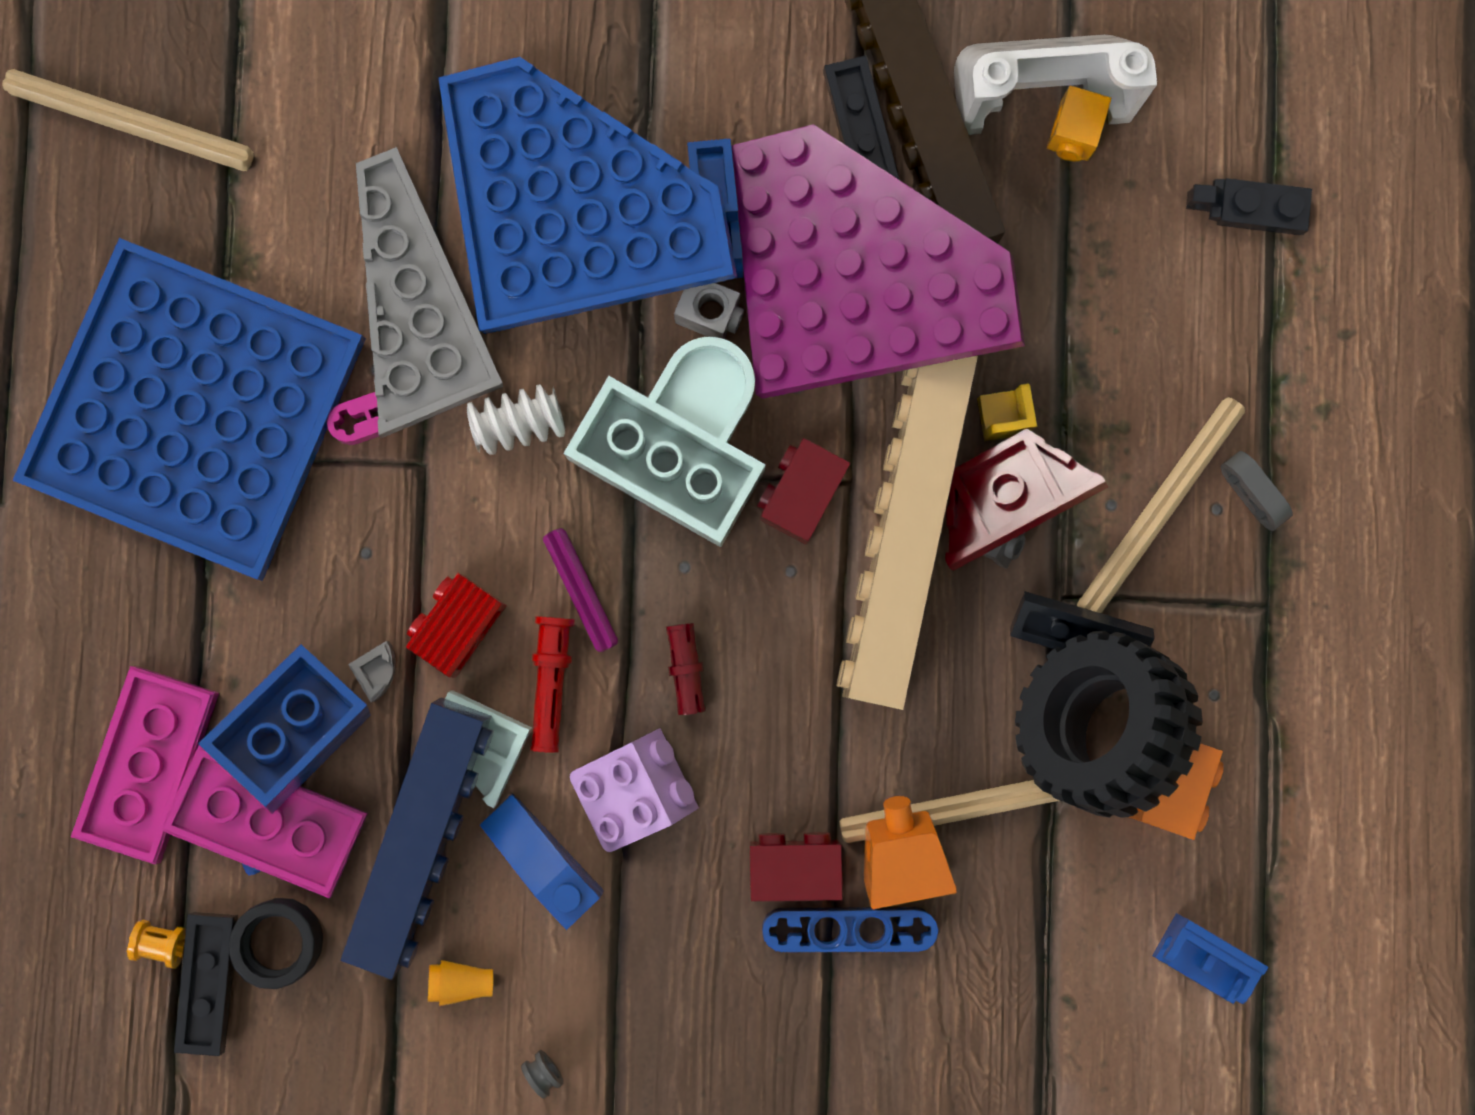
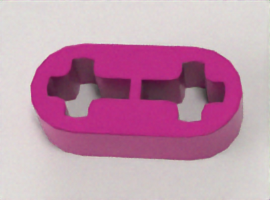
[327,392,379,445]

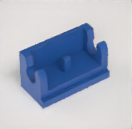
[1152,913,1268,1005]

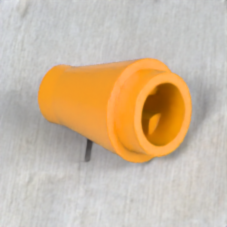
[428,960,493,1007]

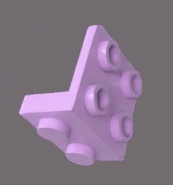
[570,728,699,852]

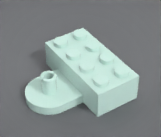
[563,337,766,547]

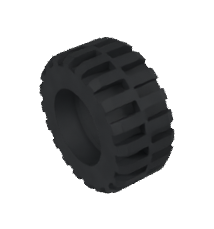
[1015,631,1203,818]

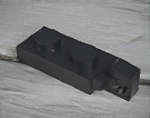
[1186,178,1312,235]

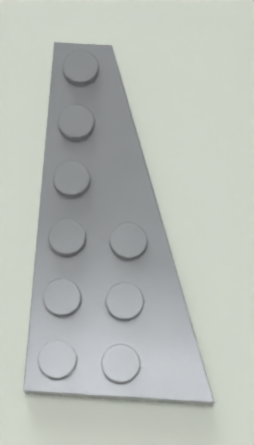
[356,147,503,438]

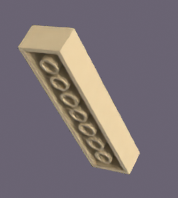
[837,356,978,710]

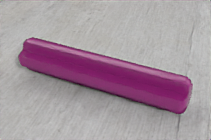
[543,528,618,652]

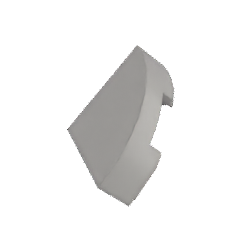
[348,641,396,702]

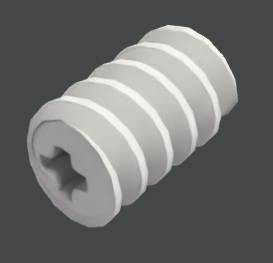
[467,384,565,455]

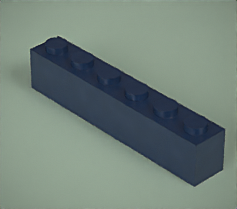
[340,697,494,980]

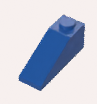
[480,794,604,930]

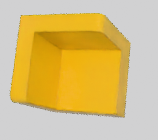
[977,383,1037,441]

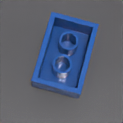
[198,644,371,814]

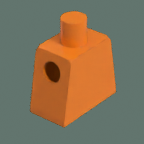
[864,796,957,909]

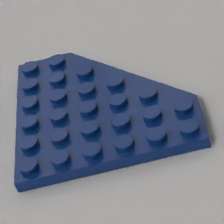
[438,57,737,334]

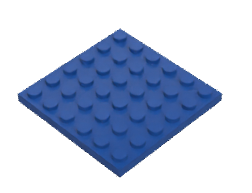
[13,238,366,581]

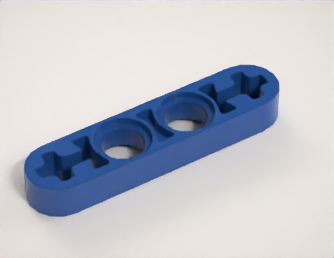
[762,907,938,952]

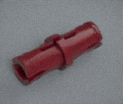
[666,623,706,715]

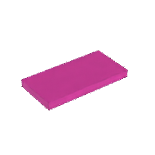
[71,666,219,865]
[160,745,368,898]

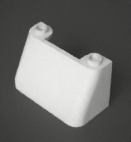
[954,34,1157,135]

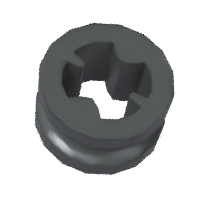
[521,1050,564,1099]

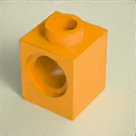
[1046,85,1112,162]

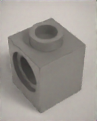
[674,283,745,339]

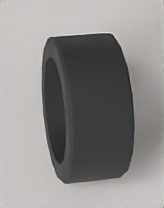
[229,898,323,989]

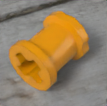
[127,919,186,969]

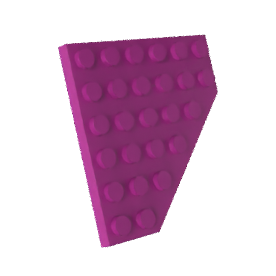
[731,124,1025,399]

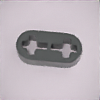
[1220,451,1293,531]

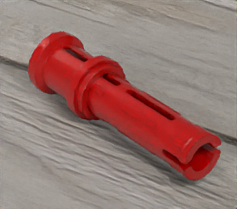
[530,616,575,753]

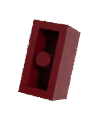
[757,438,851,545]
[749,832,842,902]

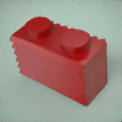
[406,573,507,678]

